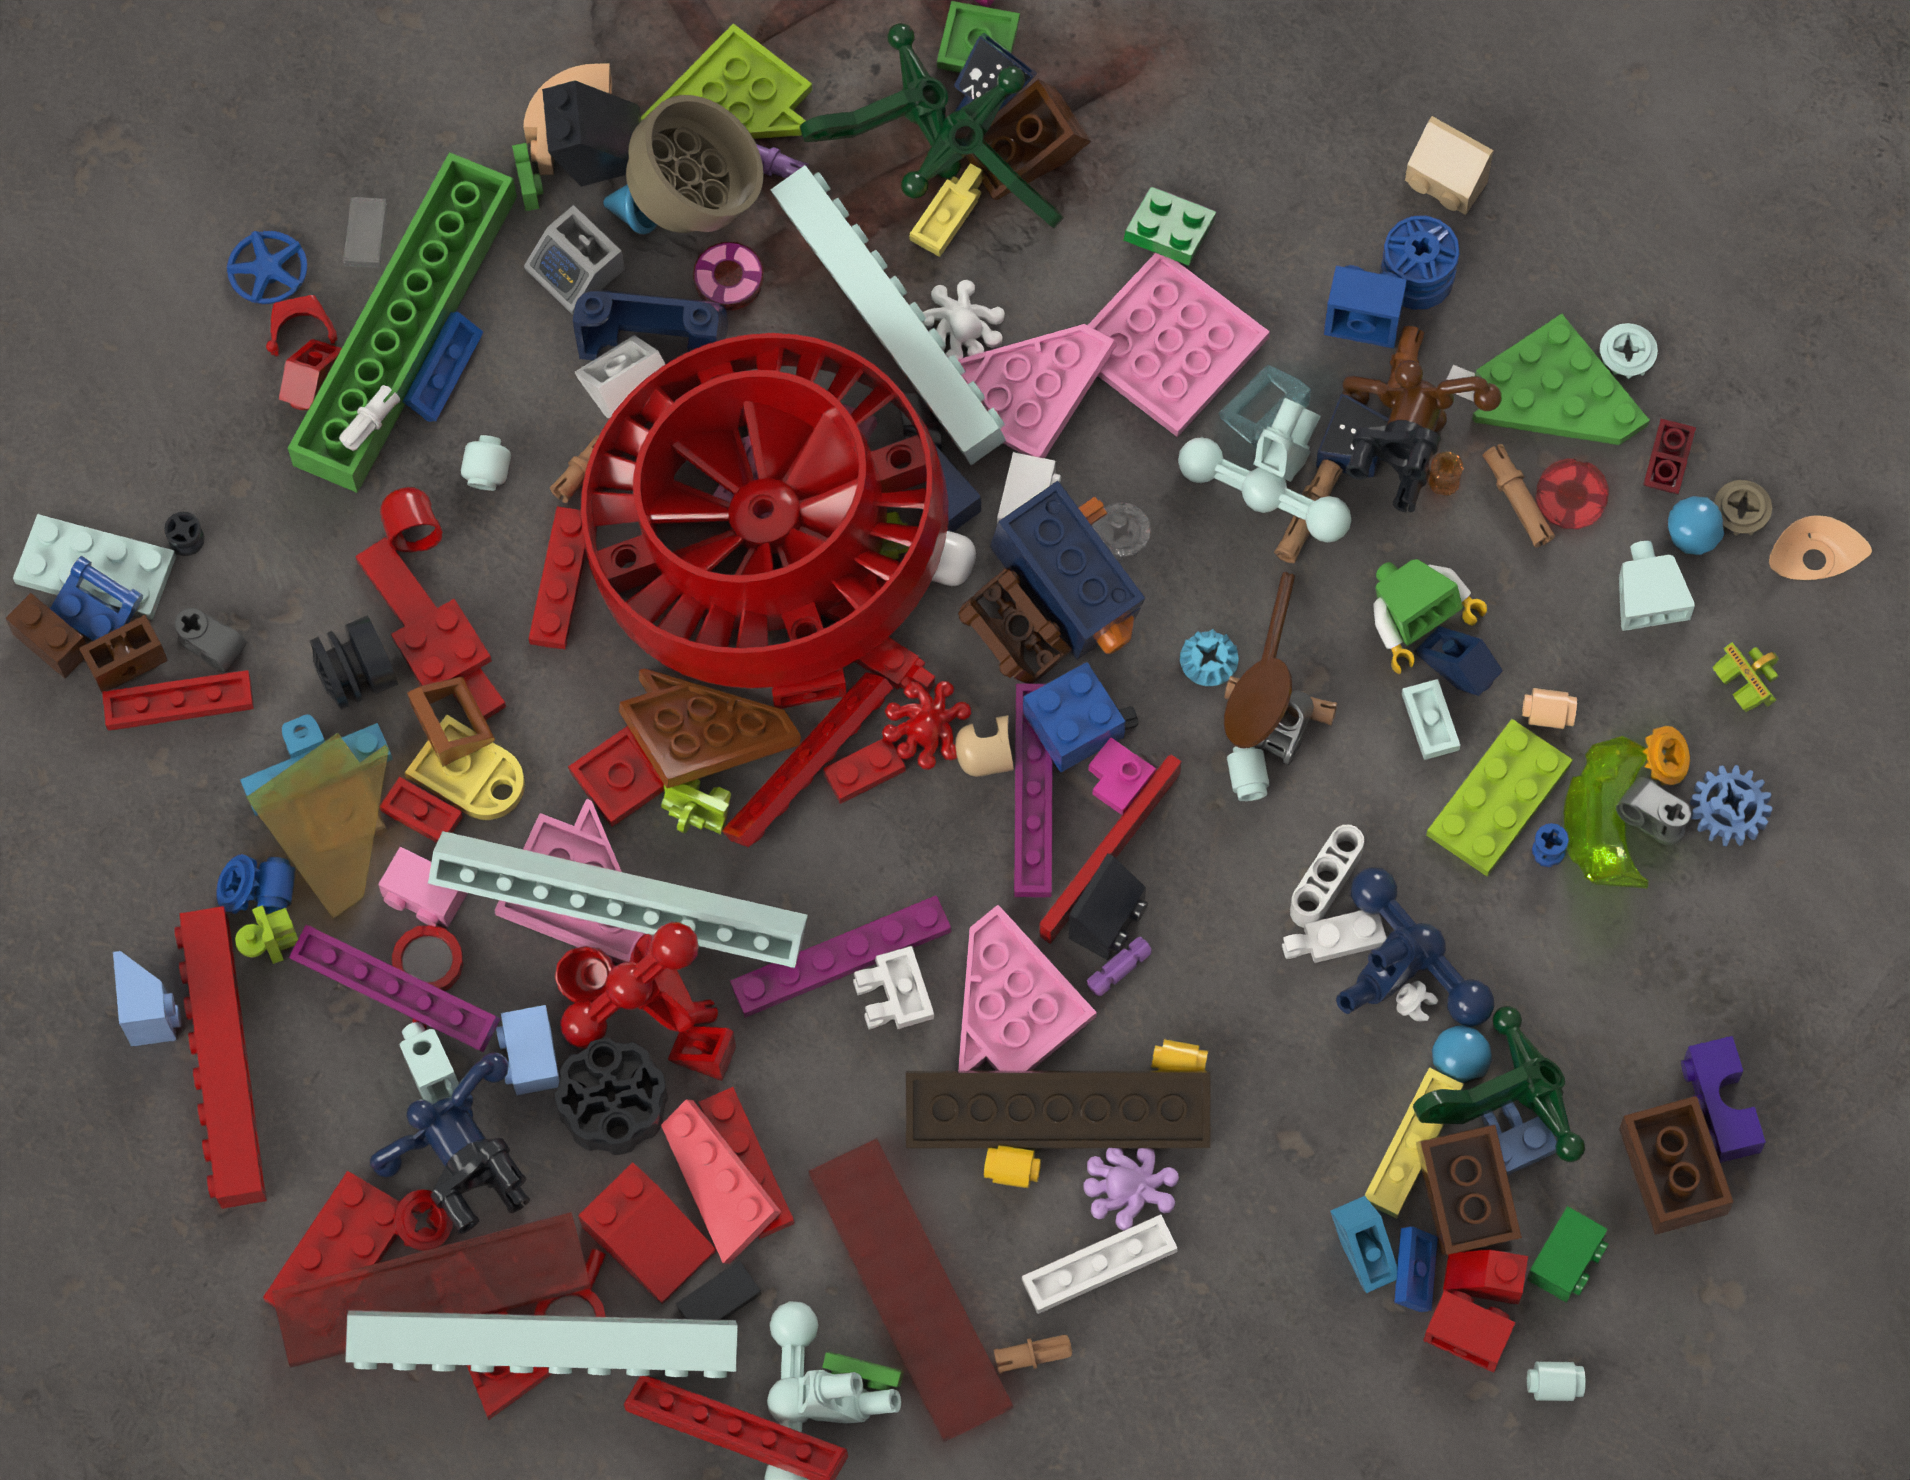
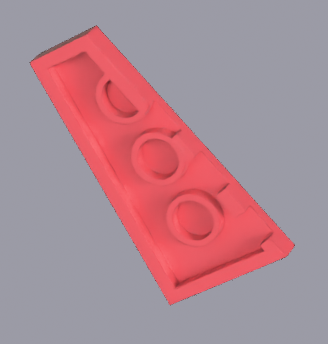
[661,1099,781,1264]

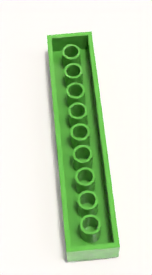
[288,152,517,493]

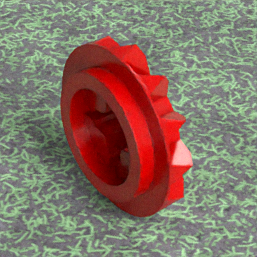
[392,1189,453,1251]

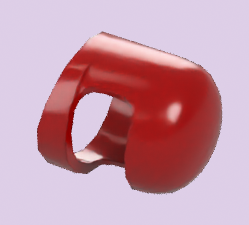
[380,487,443,552]

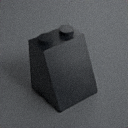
[542,80,641,187]

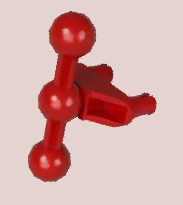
[560,922,718,1048]

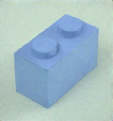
[496,1005,560,1095]

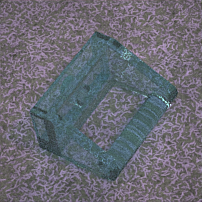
[1218,365,1311,449]

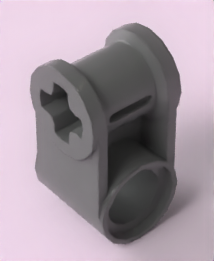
[175,608,247,673]
[1255,690,1314,766]
[1616,777,1691,845]

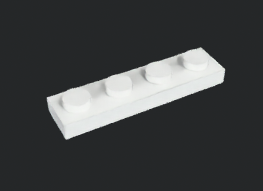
[1022,1215,1177,1314]

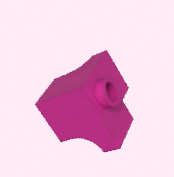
[1089,738,1156,815]

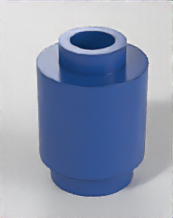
[255,857,296,914]

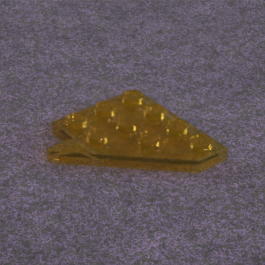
[246,733,389,919]

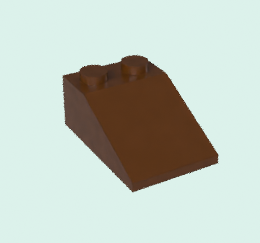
[966,79,1091,200]

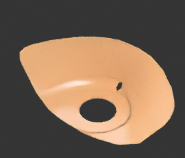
[1769,515,1872,580]

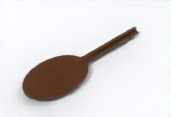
[1224,572,1295,749]

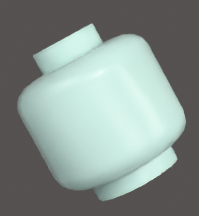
[461,435,511,491]

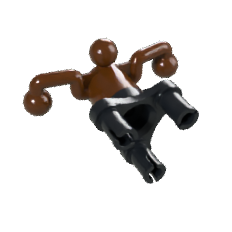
[1342,360,1502,513]

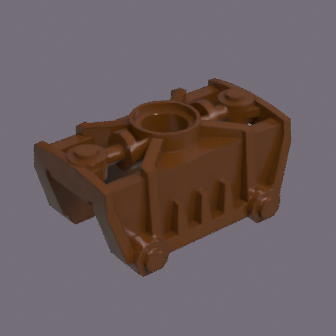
[958,566,1073,684]

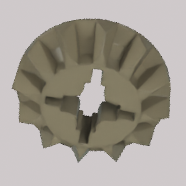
[1714,480,1772,536]

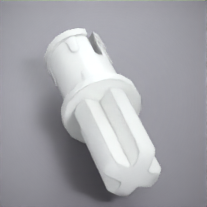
[339,385,400,451]

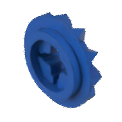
[217,854,261,914]

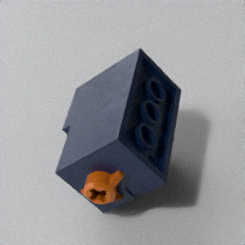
[990,481,1145,660]

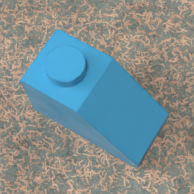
[1330,1196,1397,1293]

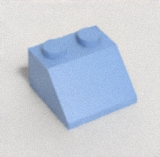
[113,951,181,1046]

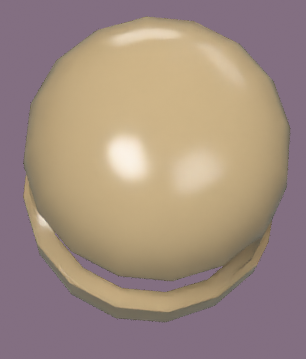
[955,715,1014,777]

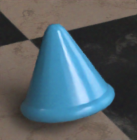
[603,184,657,234]

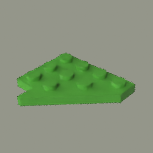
[1472,314,1650,445]

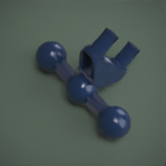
[1336,867,1494,1027]

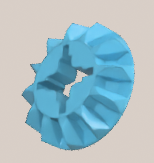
[1180,629,1239,686]

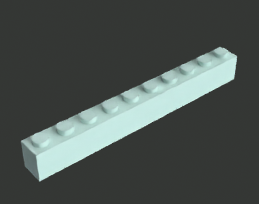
[770,165,1006,465]
[428,831,808,968]
[346,1311,738,1378]

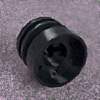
[310,615,398,710]

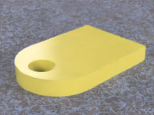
[405,715,525,820]

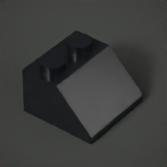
[1069,853,1148,960]

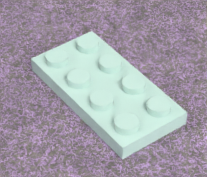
[13,514,176,620]

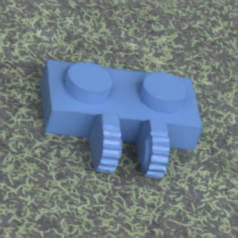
[1481,1102,1556,1176]

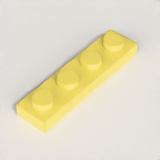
[1364,1068,1463,1219]

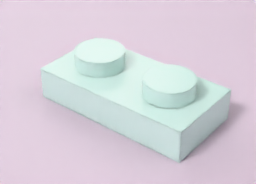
[1402,679,1460,760]

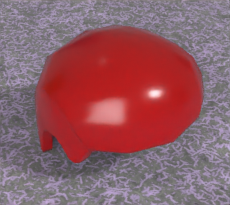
[555,946,615,1003]

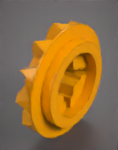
[1642,726,1690,786]

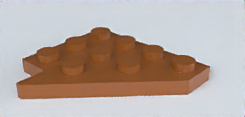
[619,668,801,789]

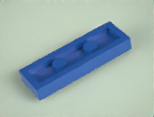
[402,312,484,422]

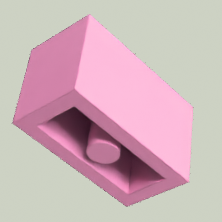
[378,847,468,928]

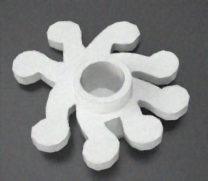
[922,280,1005,359]

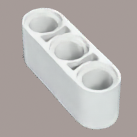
[1290,825,1364,928]

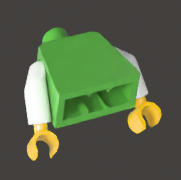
[1373,559,1487,674]

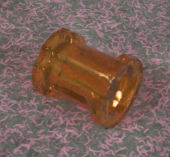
[1428,452,1463,496]

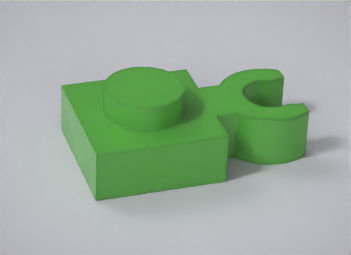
[512,143,544,211]

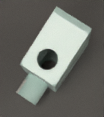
[1619,541,1695,631]
[399,1022,459,1104]

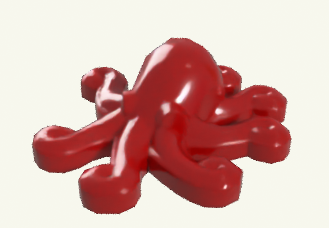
[882,681,971,770]

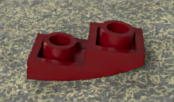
[1643,419,1696,495]

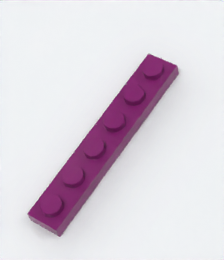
[1014,684,1052,897]
[730,895,951,1018]
[289,925,501,1053]

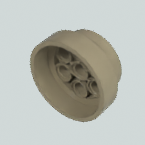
[626,95,763,233]

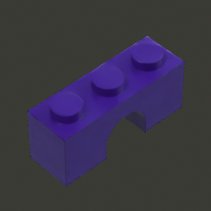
[1681,1036,1766,1163]

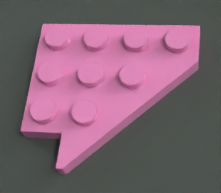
[958,324,1117,458]
[494,799,645,964]
[958,905,1097,1071]

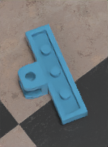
[240,714,393,816]

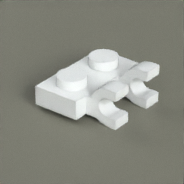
[853,946,934,1029]

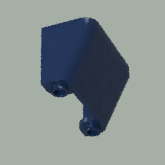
[573,290,728,360]

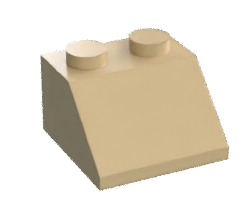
[1405,116,1493,215]

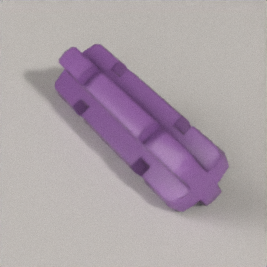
[1087,937,1151,997]

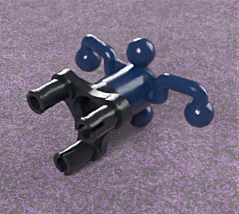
[370,1052,530,1234]

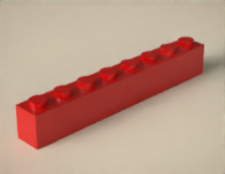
[175,906,267,1209]

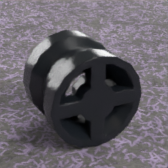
[164,512,205,556]

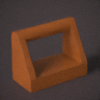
[407,677,495,767]

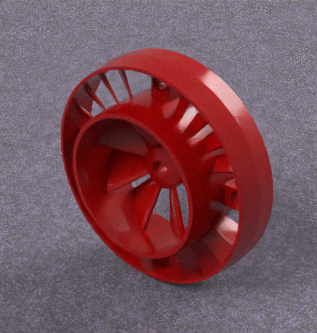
[581,333,949,688]

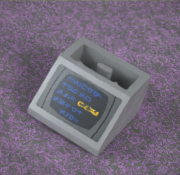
[524,205,625,315]

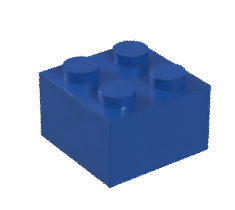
[1324,265,1407,348]
[1023,662,1126,772]

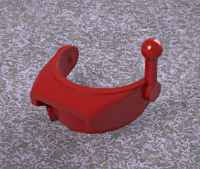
[266,295,338,357]

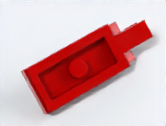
[854,637,936,693]

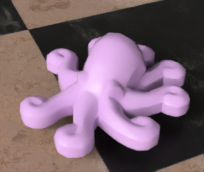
[1083,1148,1179,1231]

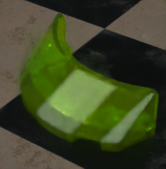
[1563,736,1648,888]

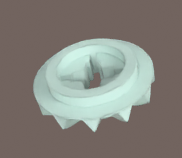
[1599,323,1658,379]

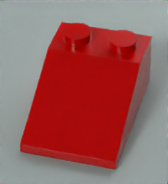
[578,1162,716,1305]

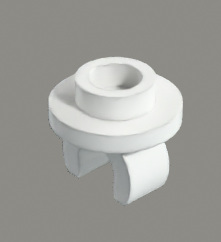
[1396,981,1438,1021]

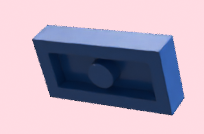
[1394,1227,1438,1312]

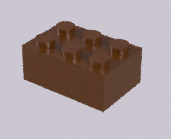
[1619,1096,1734,1235]
[1416,1125,1522,1255]

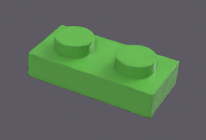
[822,1352,904,1391]

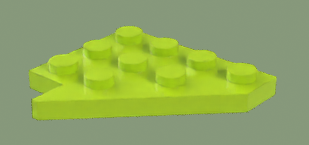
[641,23,813,139]

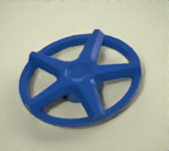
[227,231,307,304]

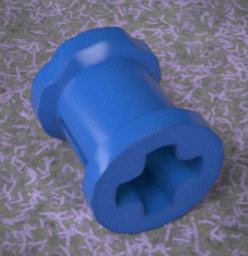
[1532,823,1569,867]

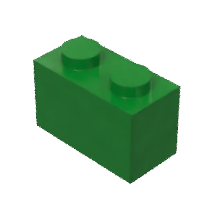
[1527,1206,1609,1303]

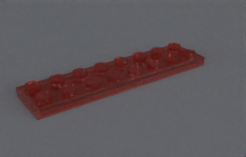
[808,1138,1013,1442]
[272,1212,591,1368]

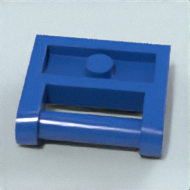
[50,556,143,641]

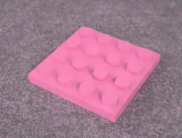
[1087,253,1270,437]

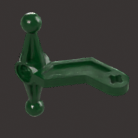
[799,23,961,179]
[901,66,1064,229]
[1413,1006,1585,1162]

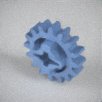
[1690,765,1772,846]

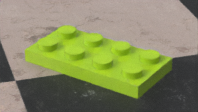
[1426,719,1573,877]

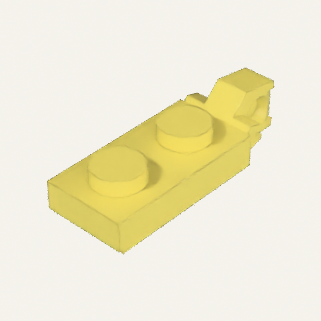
[909,163,984,257]

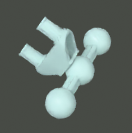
[1178,398,1351,543]
[764,1301,901,1480]

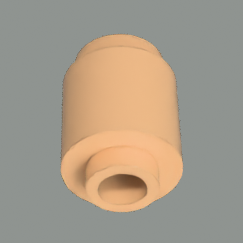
[1522,688,1577,729]

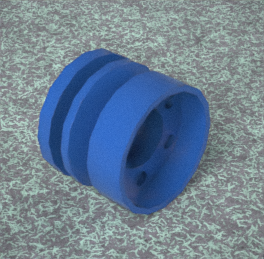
[1380,216,1459,310]

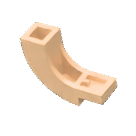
[523,63,612,175]

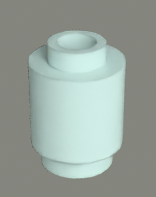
[1227,746,1269,801]
[1527,1361,1585,1401]

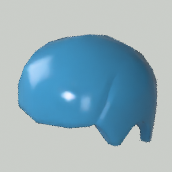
[1668,496,1724,555]
[1432,1025,1492,1083]

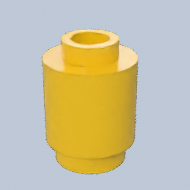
[1151,1039,1208,1071]
[984,1145,1041,1188]

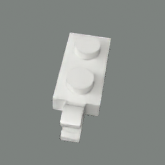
[1282,910,1387,963]

